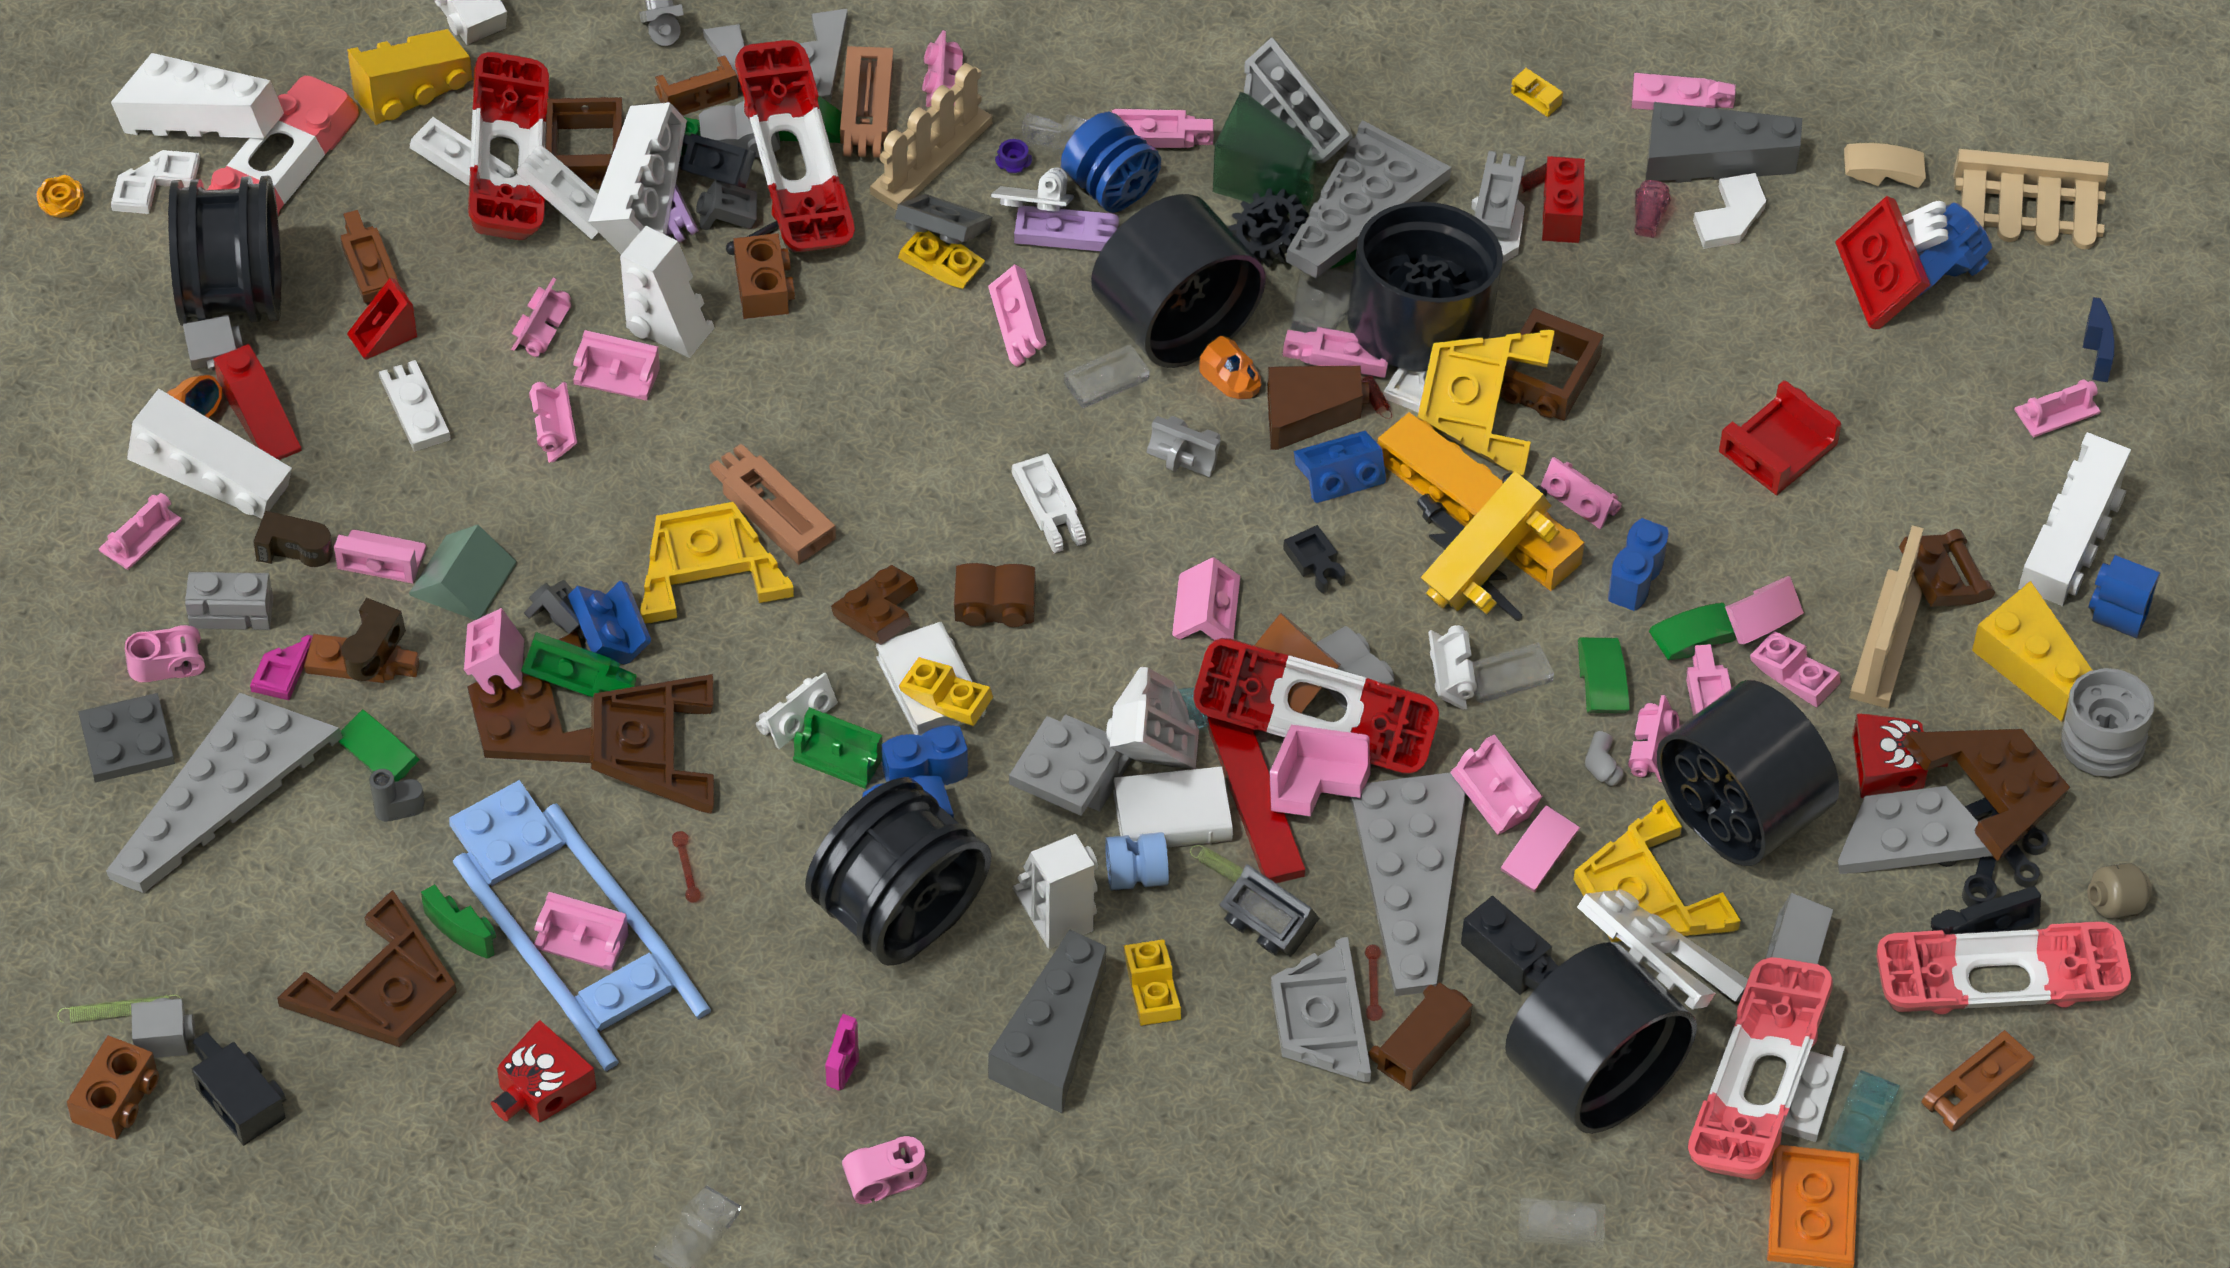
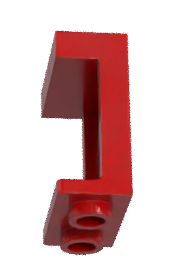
[1719,380,1842,496]

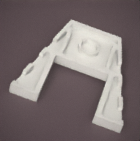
[1577,889,1748,1009]

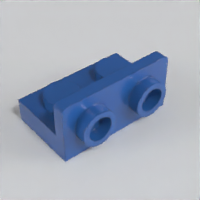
[1294,431,1386,503]
[568,581,651,665]

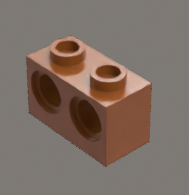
[733,233,795,319]
[67,1035,159,1140]

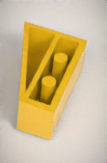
[347,29,473,125]
[1972,581,2093,722]

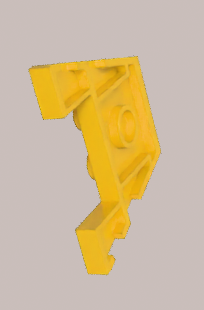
[1417,330,1555,478]
[640,502,794,624]
[1573,799,1741,942]

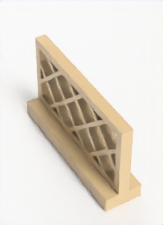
[1849,525,1924,709]

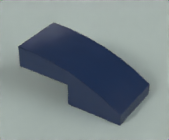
[2082,297,2114,382]

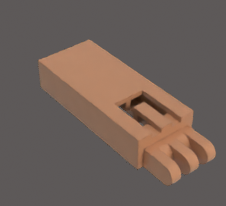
[840,46,894,158]
[709,444,836,565]

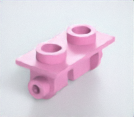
[922,30,963,107]
[511,278,571,357]
[2014,379,2101,438]
[529,382,577,463]
[1541,457,1622,529]
[99,493,182,570]
[1628,695,1679,782]

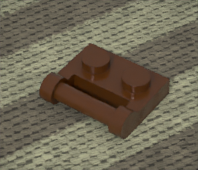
[1899,529,1995,607]

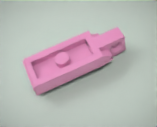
[1631,73,1735,110]
[1112,109,1214,148]
[1283,327,1388,378]
[1686,644,1731,716]

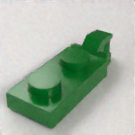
[521,632,637,697]

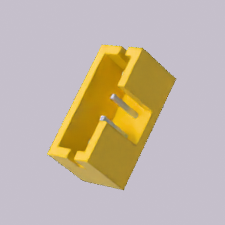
[1511,68,1563,117]

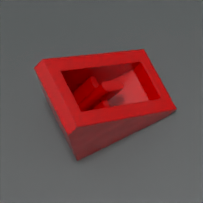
[347,278,417,360]

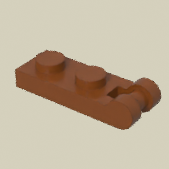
[1921,1030,2035,1132]

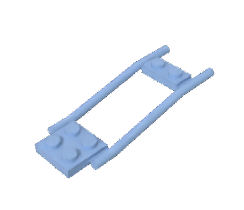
[449,780,711,1071]

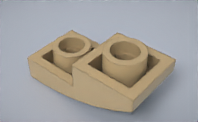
[1844,143,1926,188]

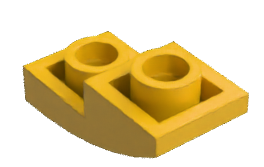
[898,231,985,289]
[899,657,993,726]
[1124,939,1181,1026]

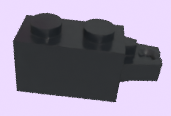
[1461,895,1559,995]
[192,1032,286,1146]

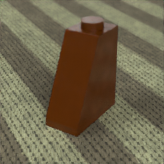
[1267,366,1369,450]

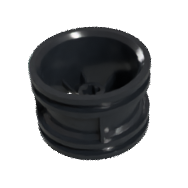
[168,175,282,326]
[805,777,991,966]

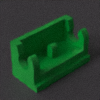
[793,707,883,789]

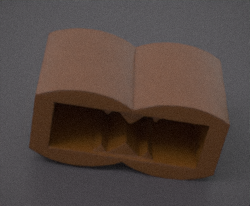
[954,563,1036,627]

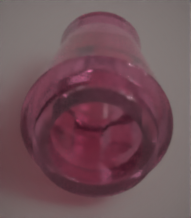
[1634,180,1672,238]

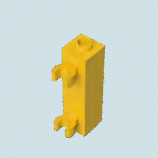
[1421,471,1560,615]

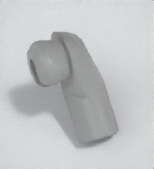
[1585,731,1623,786]

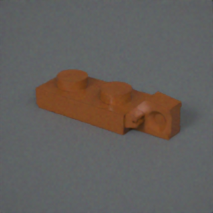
[340,210,399,303]
[304,634,420,683]

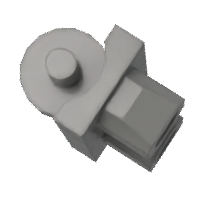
[639,0,684,46]
[1146,416,1221,477]

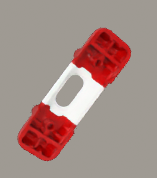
[735,40,855,252]
[468,52,549,240]
[1193,638,1439,773]

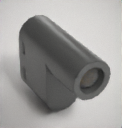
[369,769,425,822]

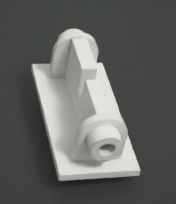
[1428,625,1477,710]
[756,673,838,749]

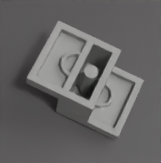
[1009,714,1132,816]

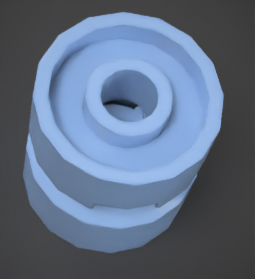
[1105,832,1169,890]

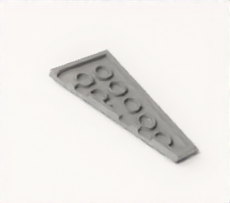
[1286,120,1452,278]
[106,693,343,893]
[1350,773,1465,996]

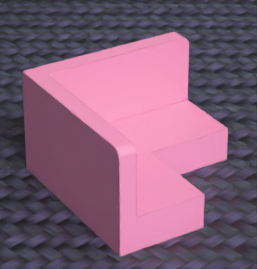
[1270,725,1370,816]

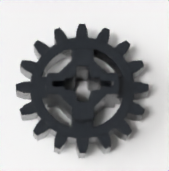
[1228,188,1309,267]

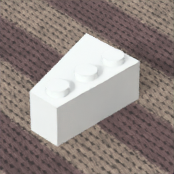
[620,226,715,358]
[1013,834,1098,949]

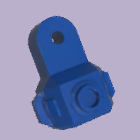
[1916,202,1992,298]

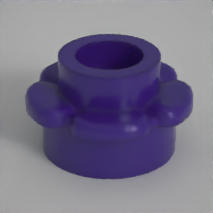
[995,139,1032,173]

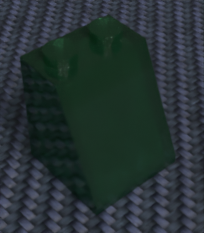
[1212,92,1316,215]

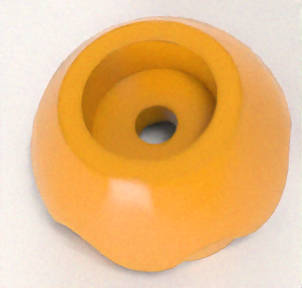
[37,175,84,218]

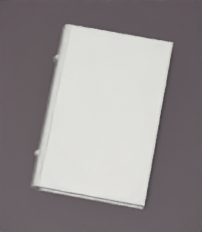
[876,622,986,736]
[1113,767,1233,848]

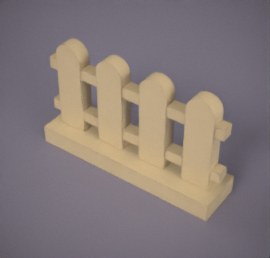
[870,63,993,210]
[1954,149,2109,249]

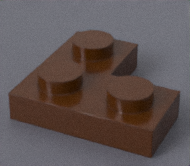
[831,565,918,645]

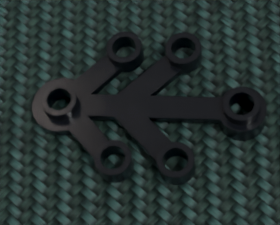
[1938,796,2048,907]

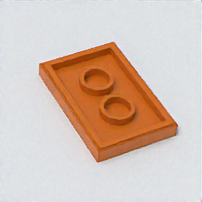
[1767,1145,1859,1268]

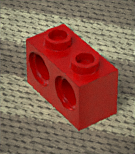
[1542,156,1585,243]

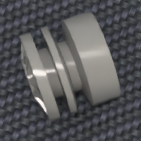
[2061,668,2154,777]

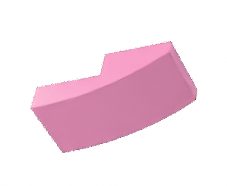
[1725,576,1804,644]
[1750,631,1841,707]
[1501,805,1580,892]

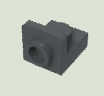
[696,180,757,230]
[524,580,581,634]

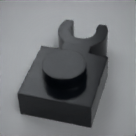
[1283,525,1346,594]

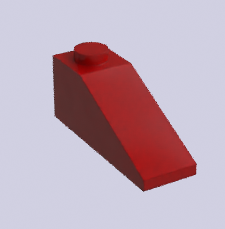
[213,344,302,460]

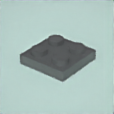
[895,194,993,244]
[78,693,175,783]

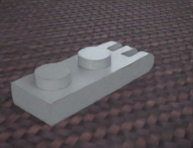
[1474,151,1526,239]

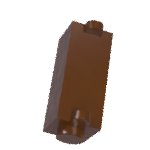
[1368,982,1473,1091]

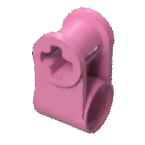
[124,625,205,682]
[842,1136,927,1204]

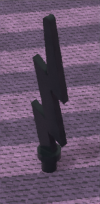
[1417,494,1522,621]

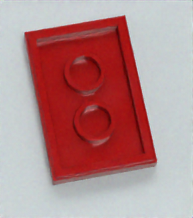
[1835,196,1930,330]

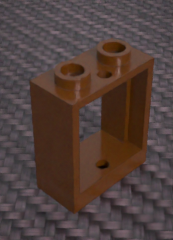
[546,97,624,189]
[1500,308,1604,421]

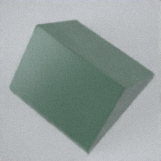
[409,525,517,620]

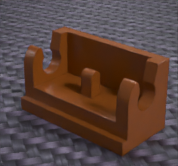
[655,55,738,115]

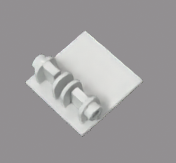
[991,167,1074,211]

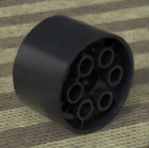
[1091,194,1266,368]
[1347,202,1503,371]
[1657,680,1839,866]
[1505,942,1697,1134]

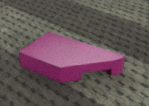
[250,635,313,700]
[825,1014,859,1091]

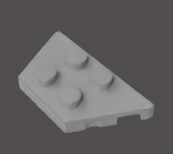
[1838,786,1993,874]
[1271,937,1371,1082]

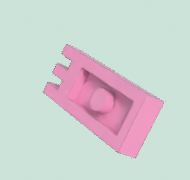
[988,264,1046,367]

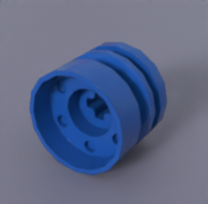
[1061,111,1161,213]

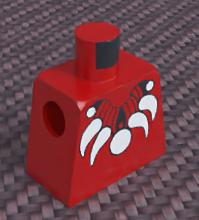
[1852,714,1948,798]
[491,1020,596,1123]

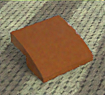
[1255,613,1341,713]

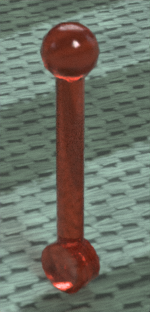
[672,831,701,903]
[1365,944,1383,1021]

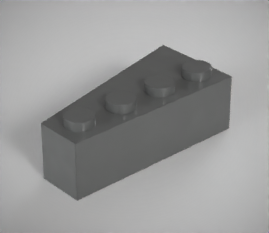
[1645,102,1803,185]
[988,929,1106,1113]

